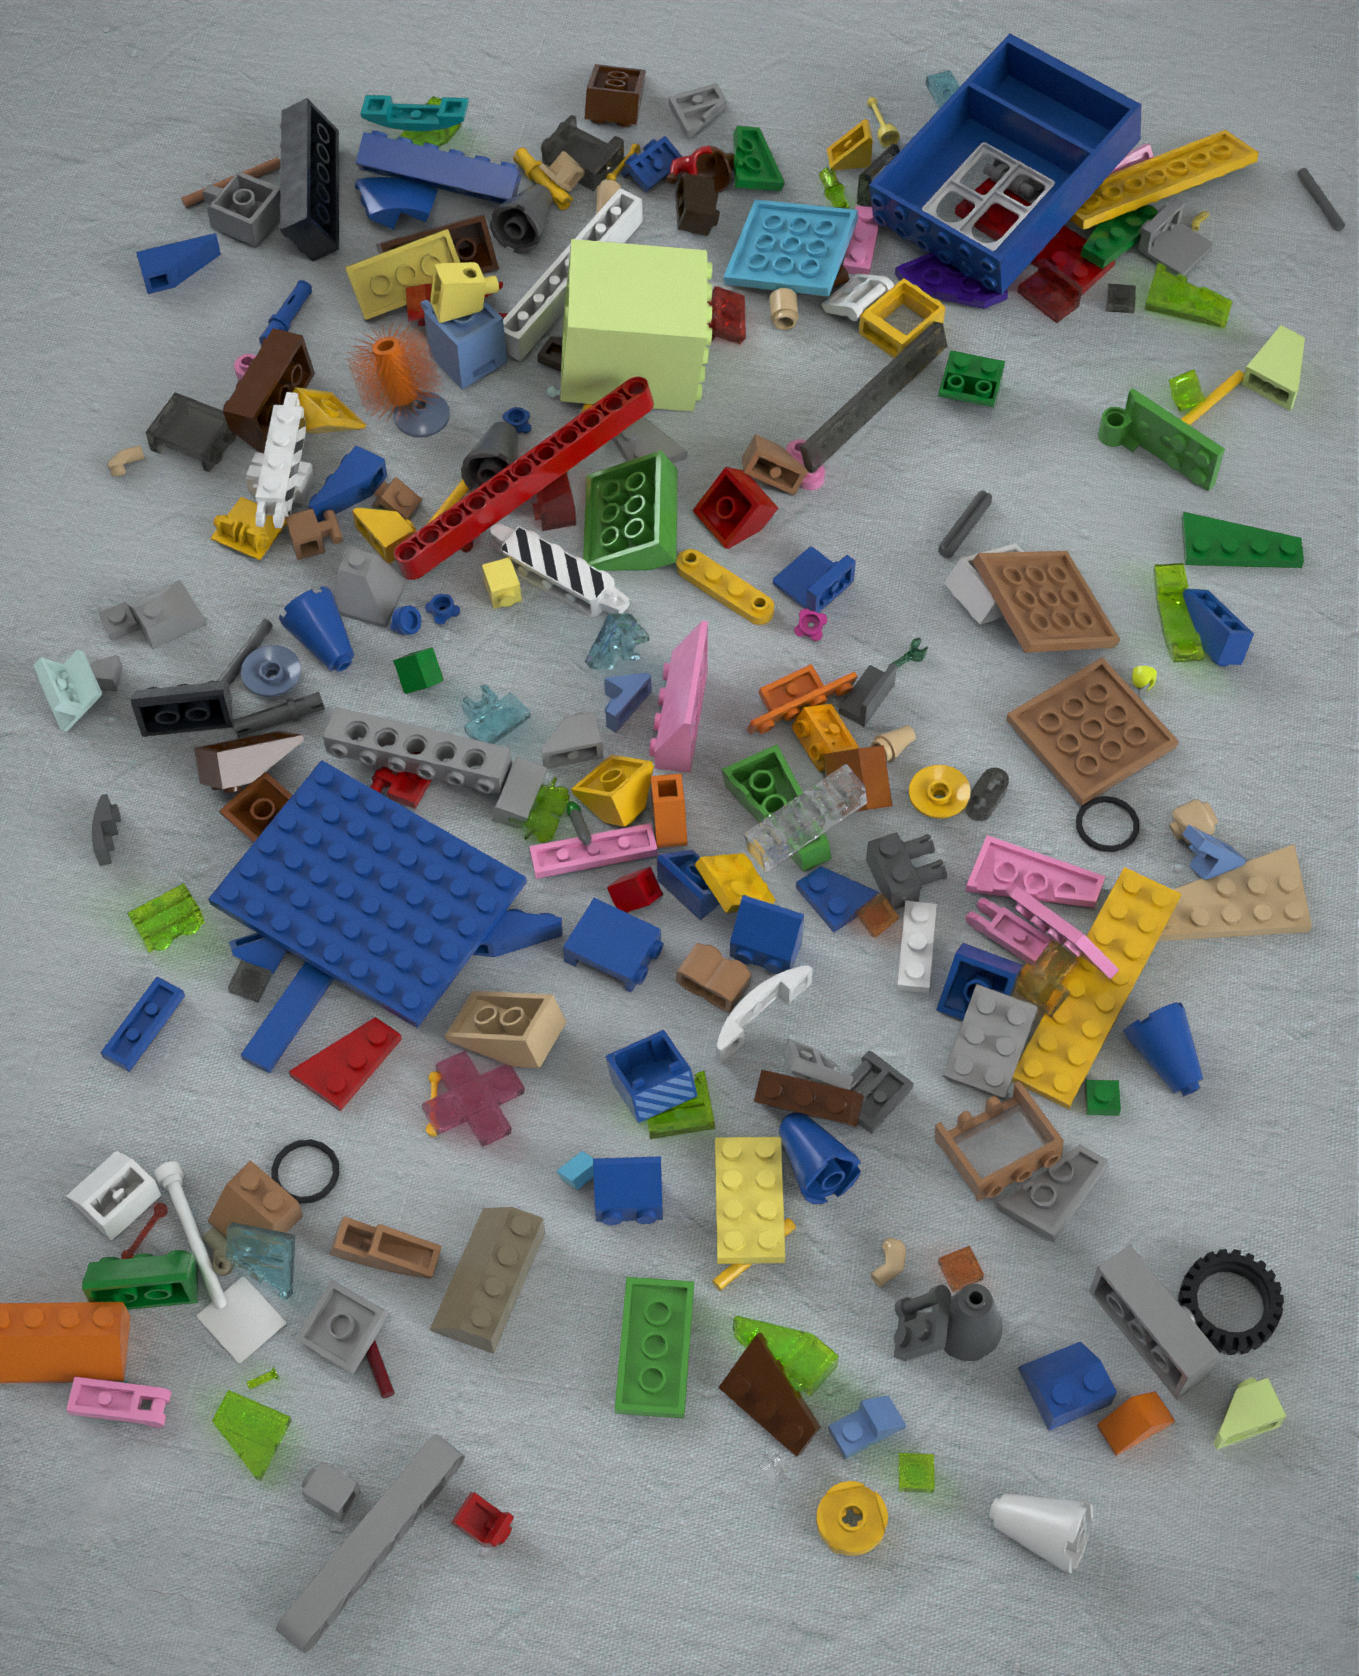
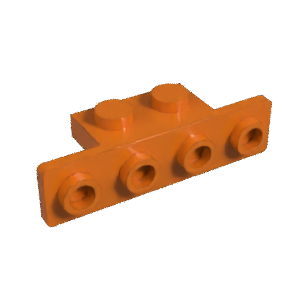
[747,664,858,735]

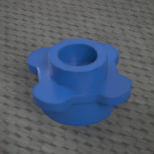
[502,407,532,433]
[425,594,460,625]

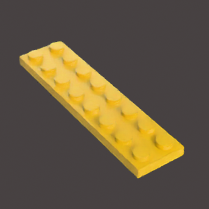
[1070,130,1259,230]
[1012,867,1182,1110]

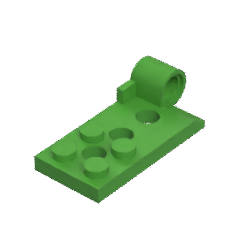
[1098,388,1225,491]

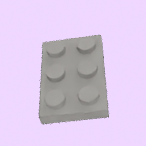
[943,984,1038,1099]

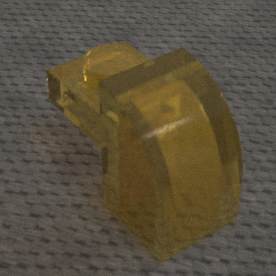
[1017,940,1079,1018]

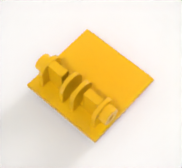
[211,497,287,561]

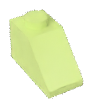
[1213,1378,1286,1450]

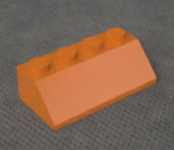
[0,1302,131,1383]

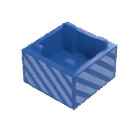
[605,1030,697,1123]

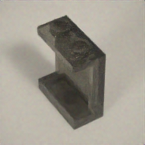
[541,115,624,191]
[145,392,237,472]

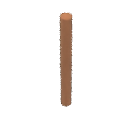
[181,157,281,208]

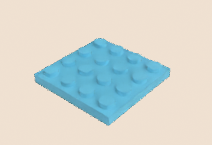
[723,199,859,296]

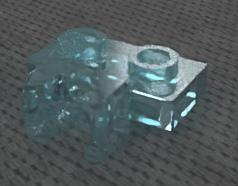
[585,613,650,669]
[462,685,531,744]

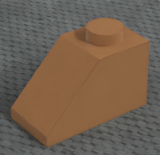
[742,434,808,495]

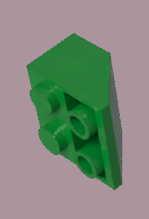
[938,350,1005,408]

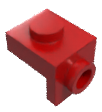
[451,1492,514,1548]

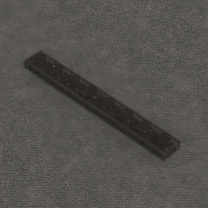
[800,321,948,472]

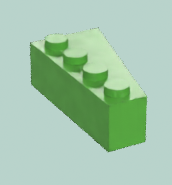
[721,745,832,872]

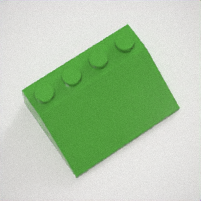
[583,450,678,571]

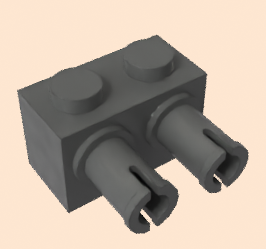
[866,832,947,911]

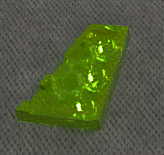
[1144,263,1233,329]

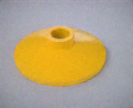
[909,765,971,819]

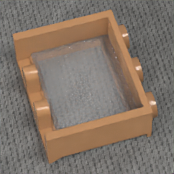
[935,1081,1064,1202]

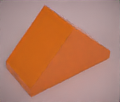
[1097,1391,1175,1456]

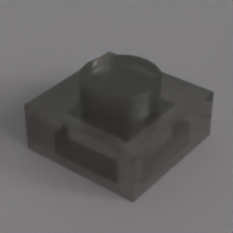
[1106,283,1136,314]
[228,961,272,1003]

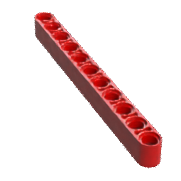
[394,376,654,580]

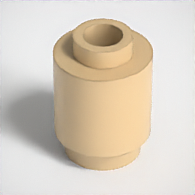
[769,288,799,330]

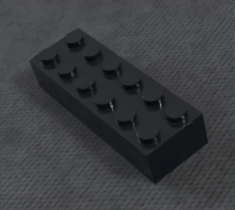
[279,98,339,261]

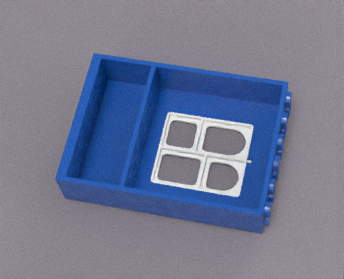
[869,33,1142,294]

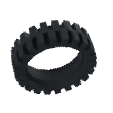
[1178,1249,1284,1355]

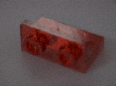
[1017,258,1083,323]
[707,286,746,345]

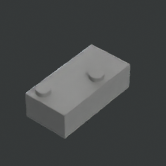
[1089,1245,1221,1400]

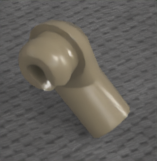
[202,1227,236,1276]

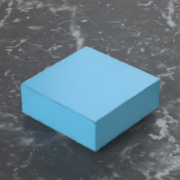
[557,1151,594,1190]

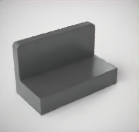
[839,663,897,727]

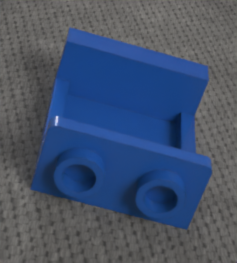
[563,898,664,992]

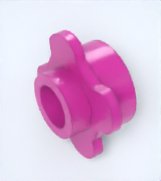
[794,609,827,641]

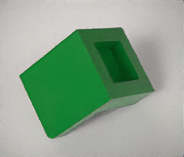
[393,647,444,694]

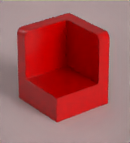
[607,866,663,913]

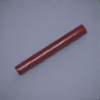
[366,1339,395,1399]

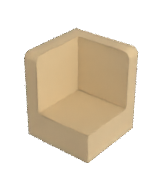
[539,151,587,192]

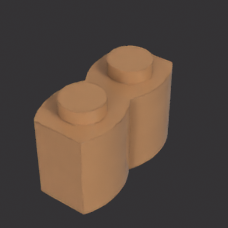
[676,943,751,1013]

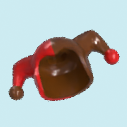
[666,145,734,193]

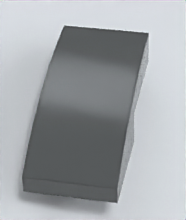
[92,794,121,866]

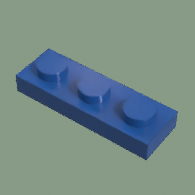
[100,977,185,1072]

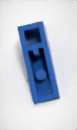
[1182,589,1254,667]

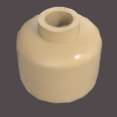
[1169,799,1218,845]

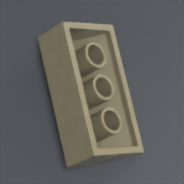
[430,1207,545,1354]

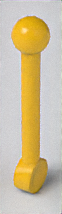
[606,143,641,181]
[426,1071,441,1137]

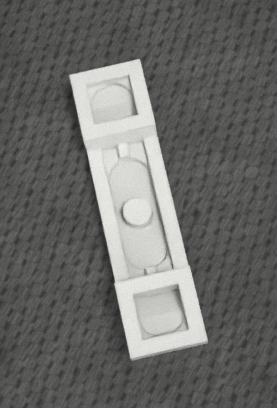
[716,965,813,1064]

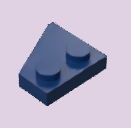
[796,866,882,933]

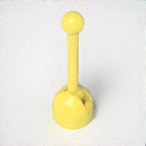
[867,97,900,147]

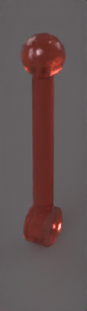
[121,1203,168,1259]

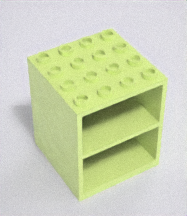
[560,239,712,412]

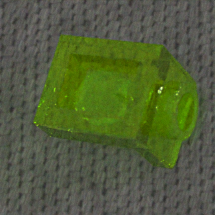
[1168,369,1206,412]

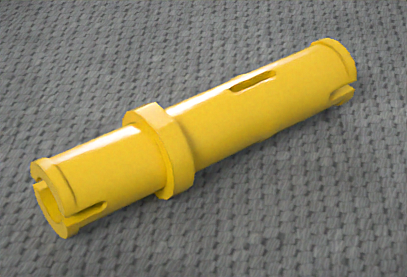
[513,147,573,210]

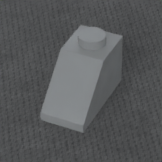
[541,712,603,769]

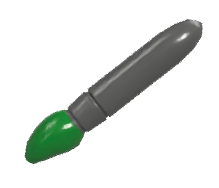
[567,801,592,846]

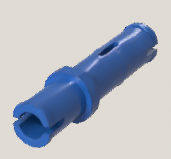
[259,280,312,345]

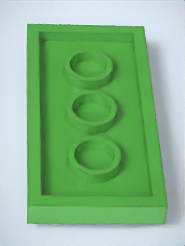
[615,1277,694,1419]

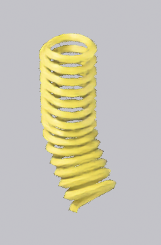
[1191,211,1209,231]

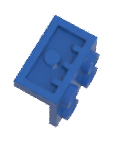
[773,546,856,613]

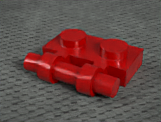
[370,752,443,809]

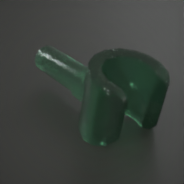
[888,638,928,668]

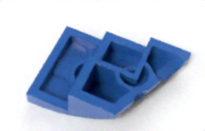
[354,177,438,230]

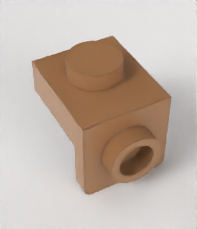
[371,477,422,520]

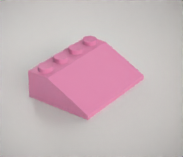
[649,621,708,773]

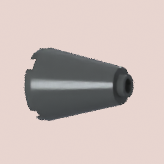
[490,184,553,253]
[461,422,518,490]
[944,1284,1002,1361]

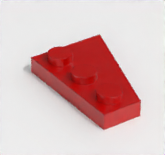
[288,1017,402,1111]

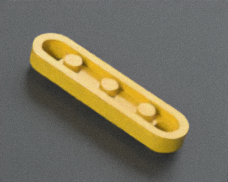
[676,549,774,625]

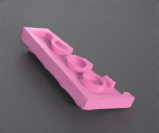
[965,835,1106,908]
[1009,886,1119,979]

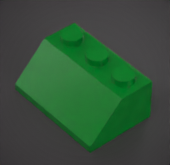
[82,1250,198,1310]

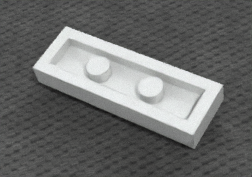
[897,901,937,994]

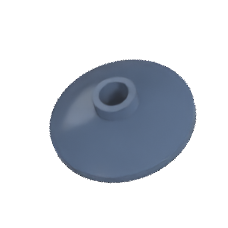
[394,391,450,437]
[241,645,301,697]

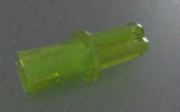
[819,167,849,209]

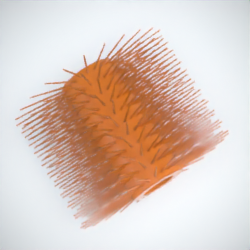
[345,322,443,422]

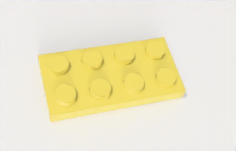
[345,229,460,320]
[715,1137,785,1264]

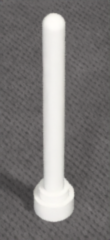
[154,1161,227,1309]

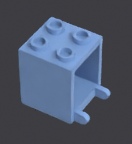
[421,299,507,390]

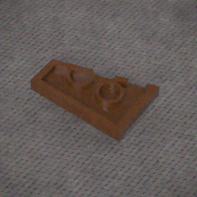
[718,1332,821,1457]

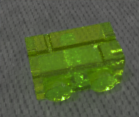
[127,883,205,953]

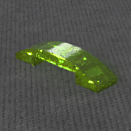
[1154,563,1204,663]

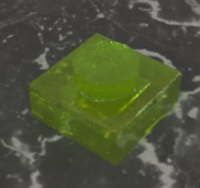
[898,1453,935,1493]

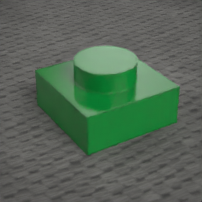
[1084,1080,1121,1116]

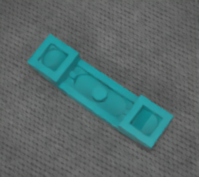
[360,95,469,131]

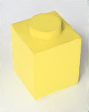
[482,557,522,609]

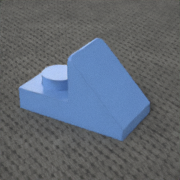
[604,673,652,733]
[1182,825,1247,880]
[828,1396,906,1460]

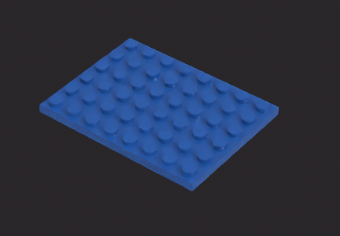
[208,760,527,1028]

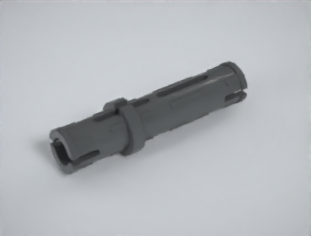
[232,691,325,738]

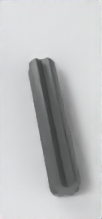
[938,490,992,558]

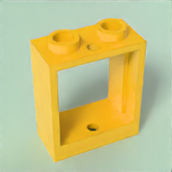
[859,278,946,362]

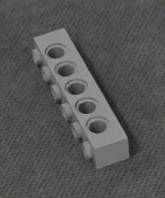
[323,707,512,794]

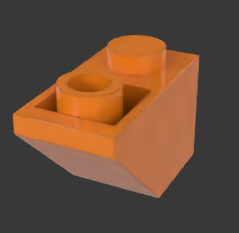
[650,774,688,848]

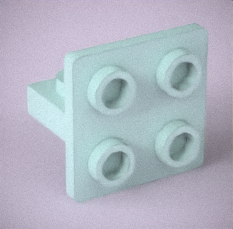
[33,649,102,732]

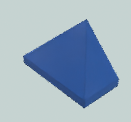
[229,933,287,975]

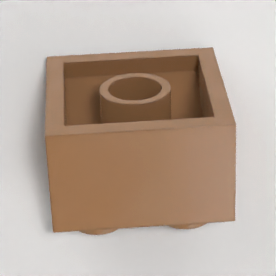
[208,1160,303,1264]

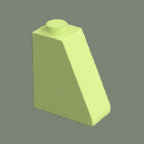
[1242,325,1305,411]

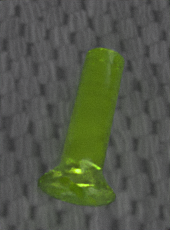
[246,1366,279,1390]

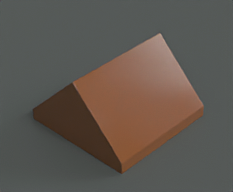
[823,745,893,815]
[219,772,292,843]

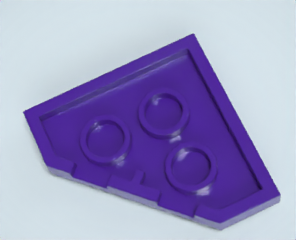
[895,253,1008,309]

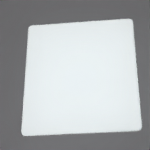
[197,1276,286,1363]

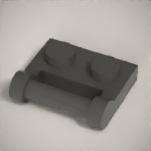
[849,1051,914,1134]
[894,1285,951,1361]

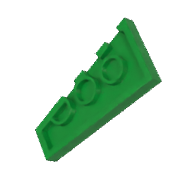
[1181,512,1304,568]

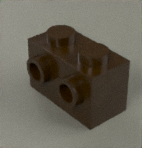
[675,173,720,236]

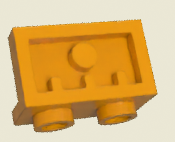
[791,704,859,772]

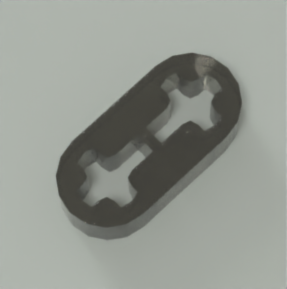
[965,768,1009,821]

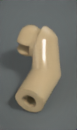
[107,445,145,477]
[870,1238,906,1287]

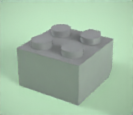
[203,172,281,247]

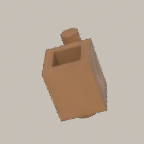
[285,509,343,560]

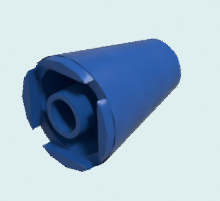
[279,587,354,672]
[1123,1002,1204,1097]
[779,1113,861,1204]

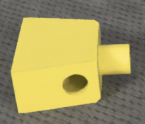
[430,262,499,323]

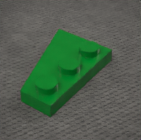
[733,125,785,191]

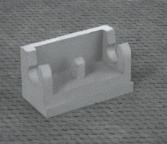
[492,756,548,828]

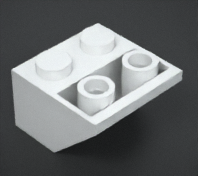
[66,1151,161,1241]

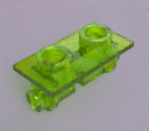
[524,777,570,843]

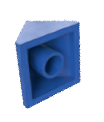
[657,850,720,920]

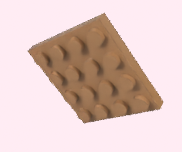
[972,551,1121,653]
[1006,657,1179,806]

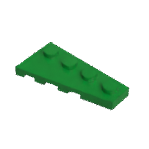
[1080,205,1158,269]

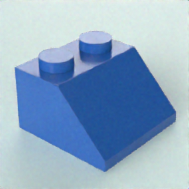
[730,895,804,974]
[936,943,1023,1020]
[593,1156,663,1225]
[1018,1341,1117,1431]

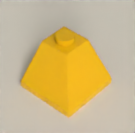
[293,387,367,434]
[571,754,654,827]

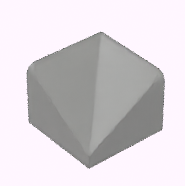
[90,655,123,691]

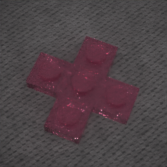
[422,1050,525,1148]

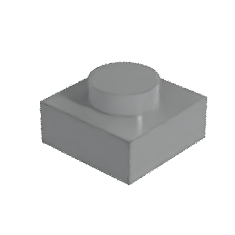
[98,602,139,641]

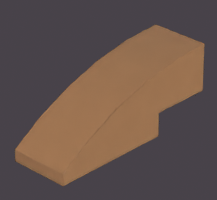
[328,1216,442,1279]

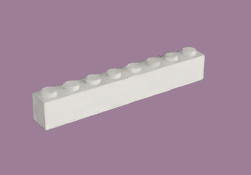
[503,188,643,362]

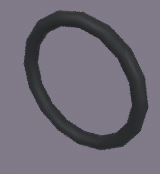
[1076,796,1139,852]
[271,1139,339,1204]

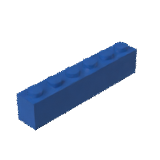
[356,130,521,204]

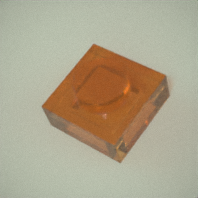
[854,893,900,937]
[938,1245,984,1292]

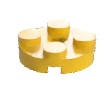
[816,1481,888,1556]

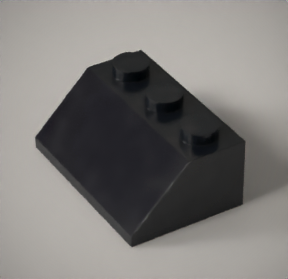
[131,681,233,737]

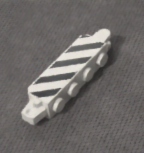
[255,392,306,528]
[490,523,629,617]

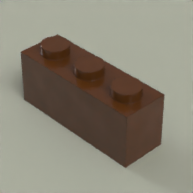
[754,1069,864,1127]

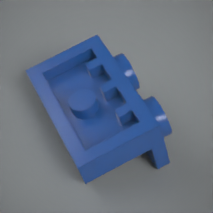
[621,136,683,193]

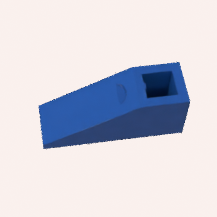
[136,233,221,294]
[308,446,387,522]
[473,909,563,958]

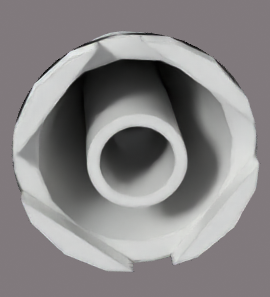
[989,1493,1094,1574]

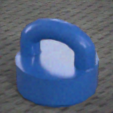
[390,605,422,635]

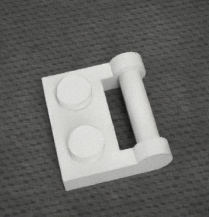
[822,274,894,321]

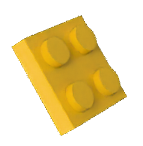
[695,853,776,913]

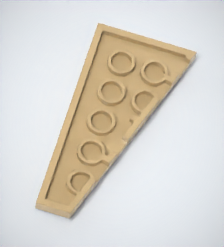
[1159,844,1312,941]

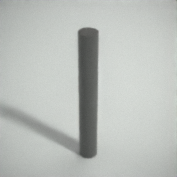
[1297,168,1345,231]
[217,619,273,686]

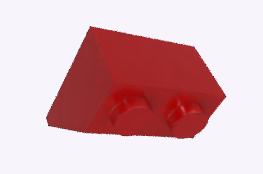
[692,467,779,549]

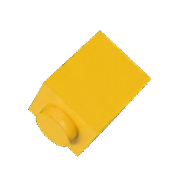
[352,508,417,564]

